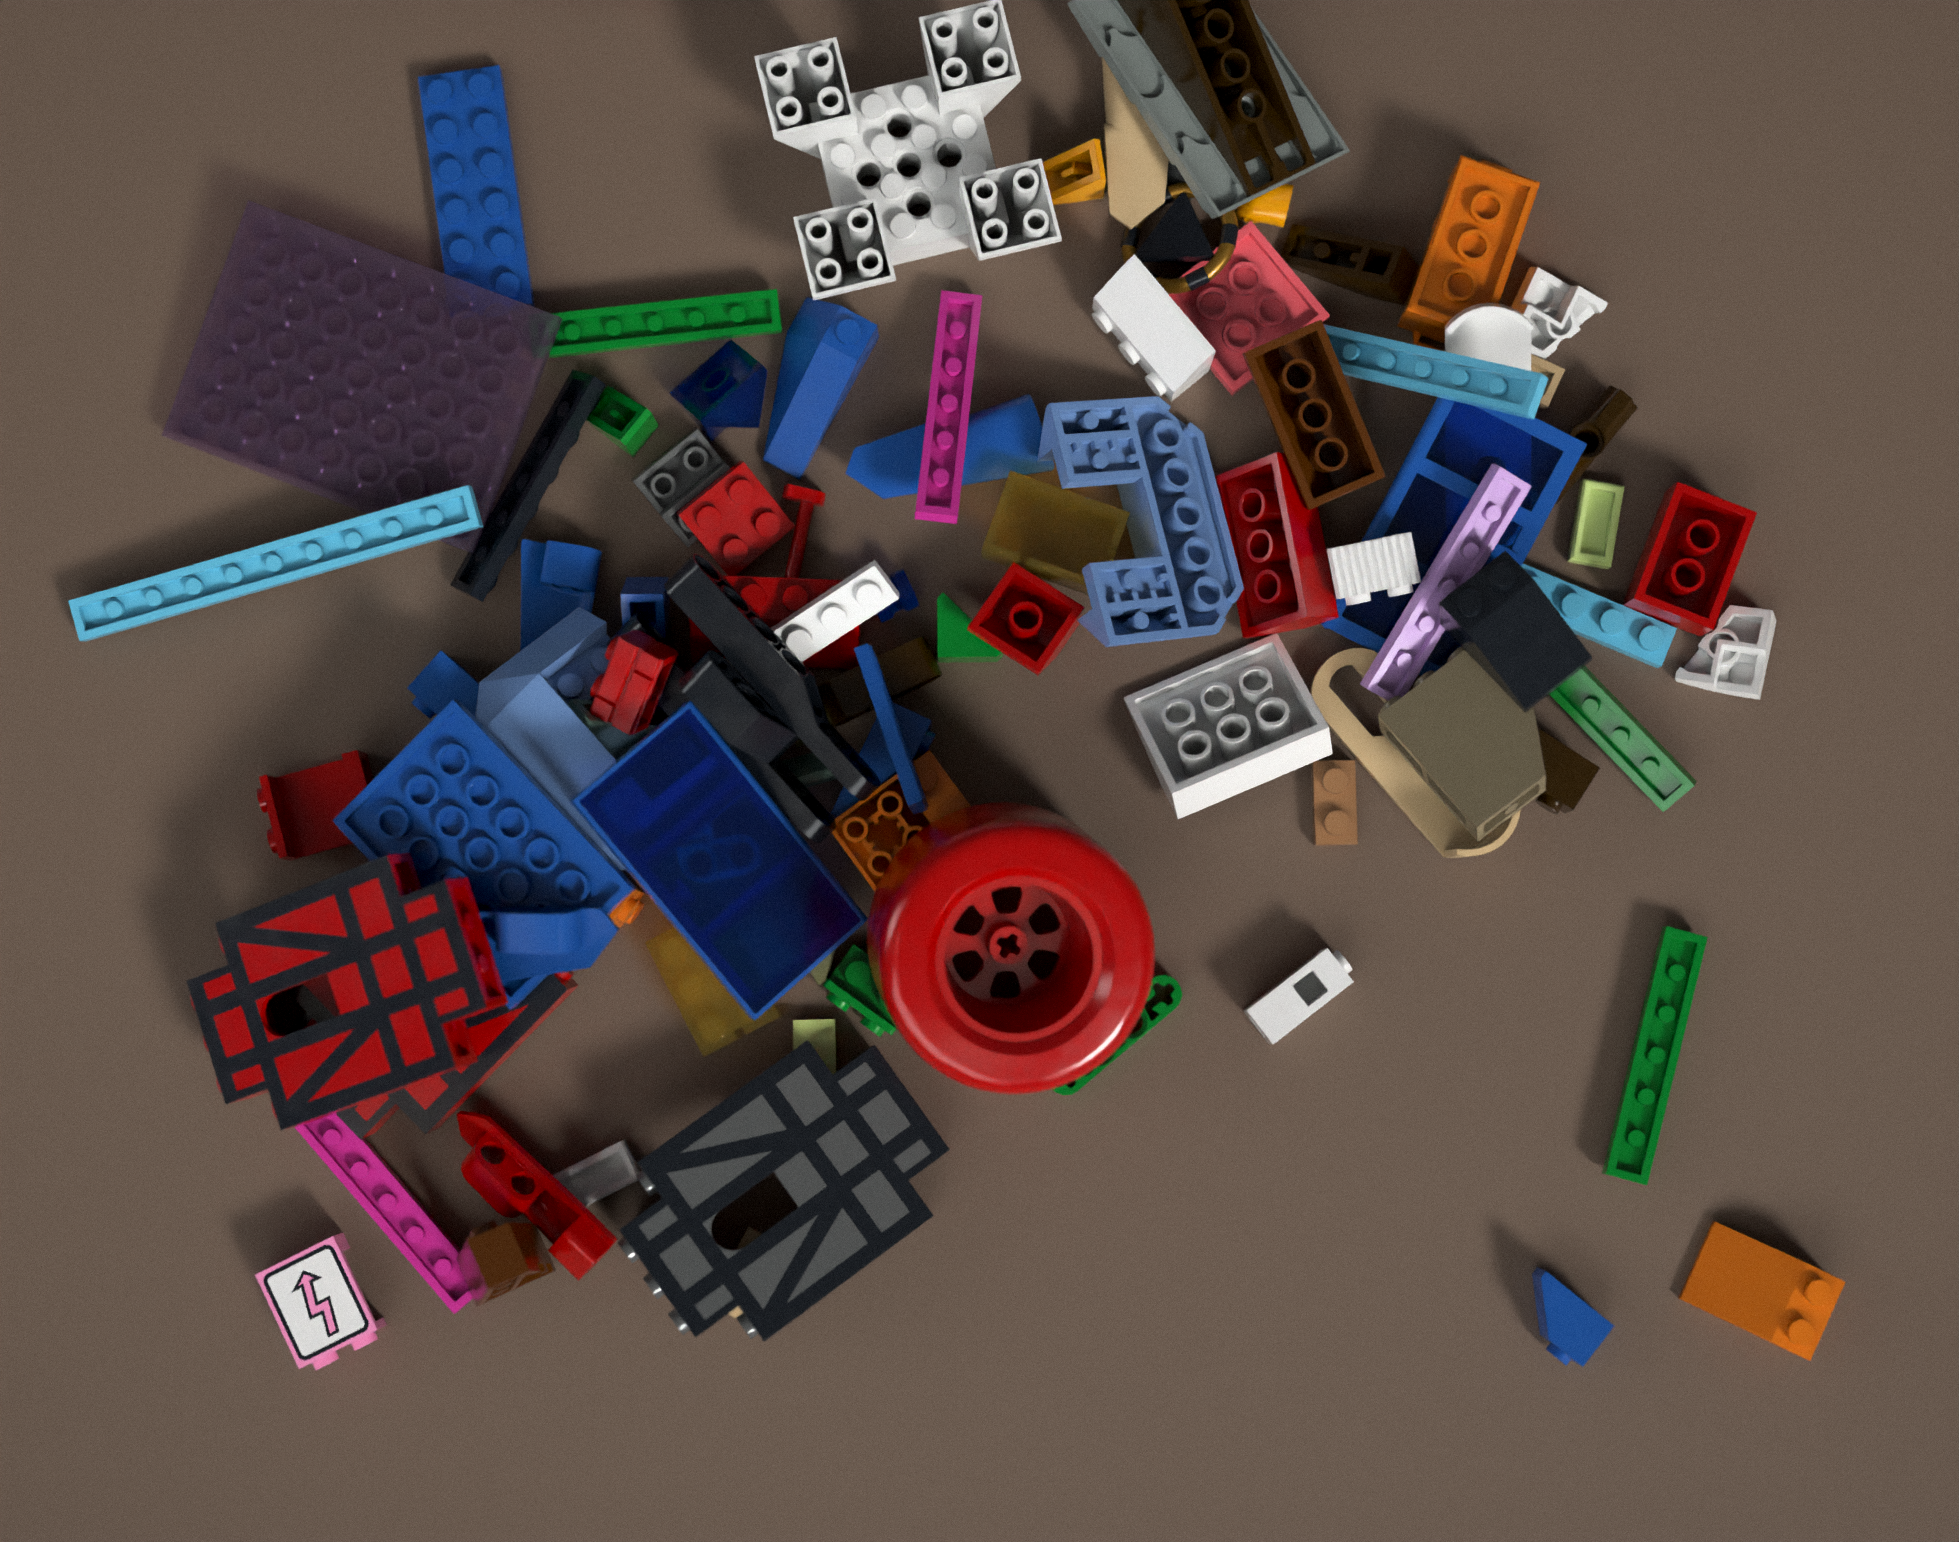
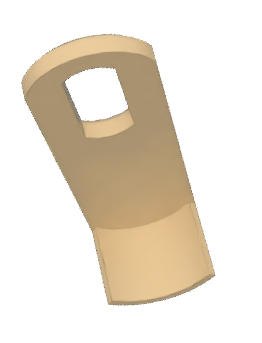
[1310,648,1521,858]

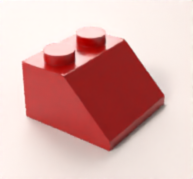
[967,562,1085,676]

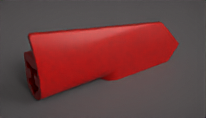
[456,1111,618,1281]

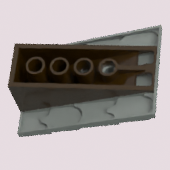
[1067,0,1350,219]

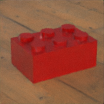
[1622,482,1757,636]

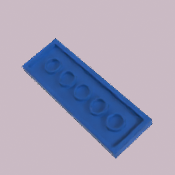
[418,65,535,320]

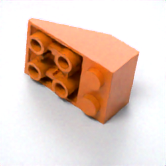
[832,750,970,892]

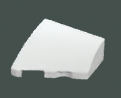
[1511,267,1608,360]
[1675,605,1776,700]

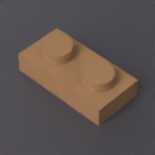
[1311,760,1358,846]

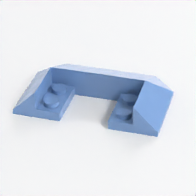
[1037,396,1244,647]
[475,607,744,873]

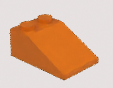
[1678,1221,1845,1361]

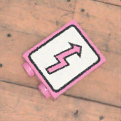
[255,1233,387,1371]

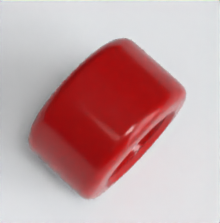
[867,802,1155,1094]

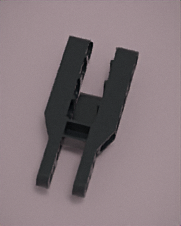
[607,553,881,843]

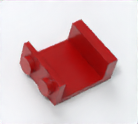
[257,750,373,861]

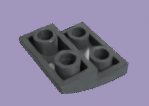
[631,427,730,548]

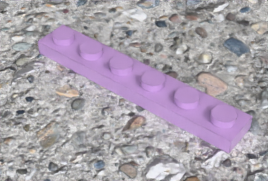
[1360,463,1532,701]

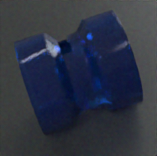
[876,568,920,624]

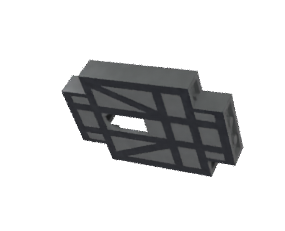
[617,1040,950,1342]

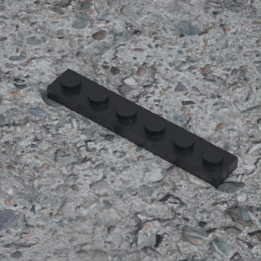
[450,369,606,602]

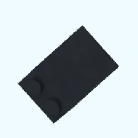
[1439,551,1592,713]

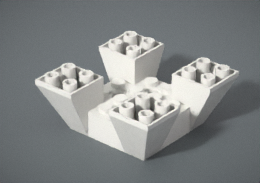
[754,0,1062,300]

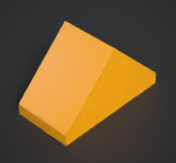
[1043,139,1106,205]

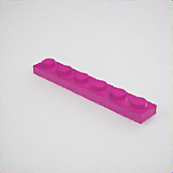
[914,290,982,524]
[295,1114,473,1314]

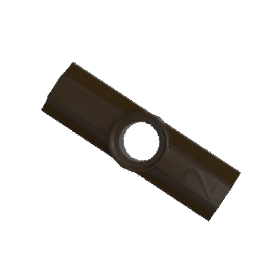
[1531,385,1638,504]

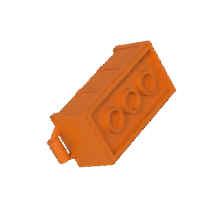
[1397,155,1540,351]

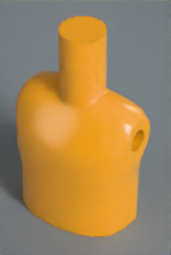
[1237,184,1294,228]

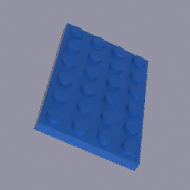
[333,699,637,1010]

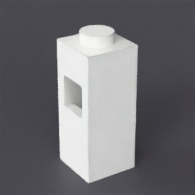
[1243,948,1354,1045]

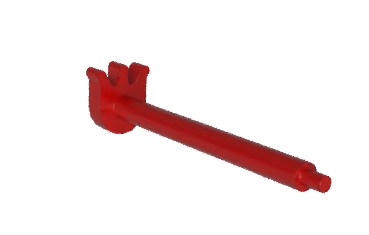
[782,484,826,578]

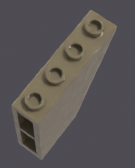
[1378,646,1546,842]

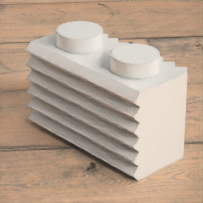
[1327,532,1421,606]

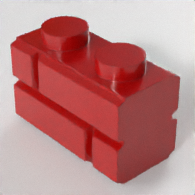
[590,630,678,735]

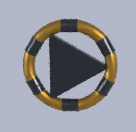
[1121,182,1239,294]

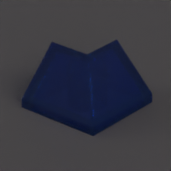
[669,339,768,441]

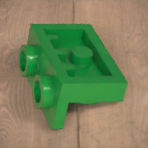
[823,944,897,1037]

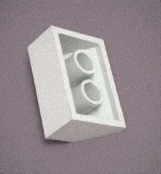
[1092,254,1216,402]

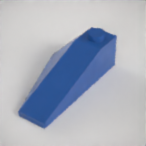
[763,297,879,480]

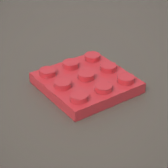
[1169,221,1330,396]

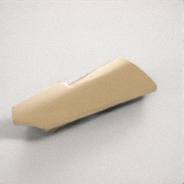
[1102,57,1169,229]

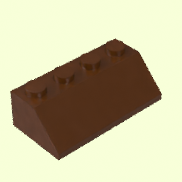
[1242,320,1386,510]

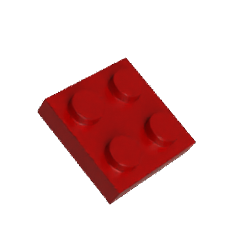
[677,460,795,576]

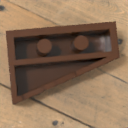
[456,1220,556,1306]

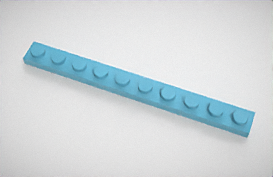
[68,485,483,642]

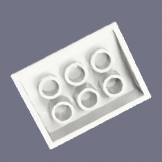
[1124,633,1333,819]

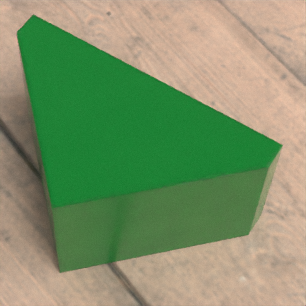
[586,386,659,458]
[937,592,1003,663]

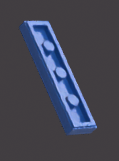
[854,643,929,815]

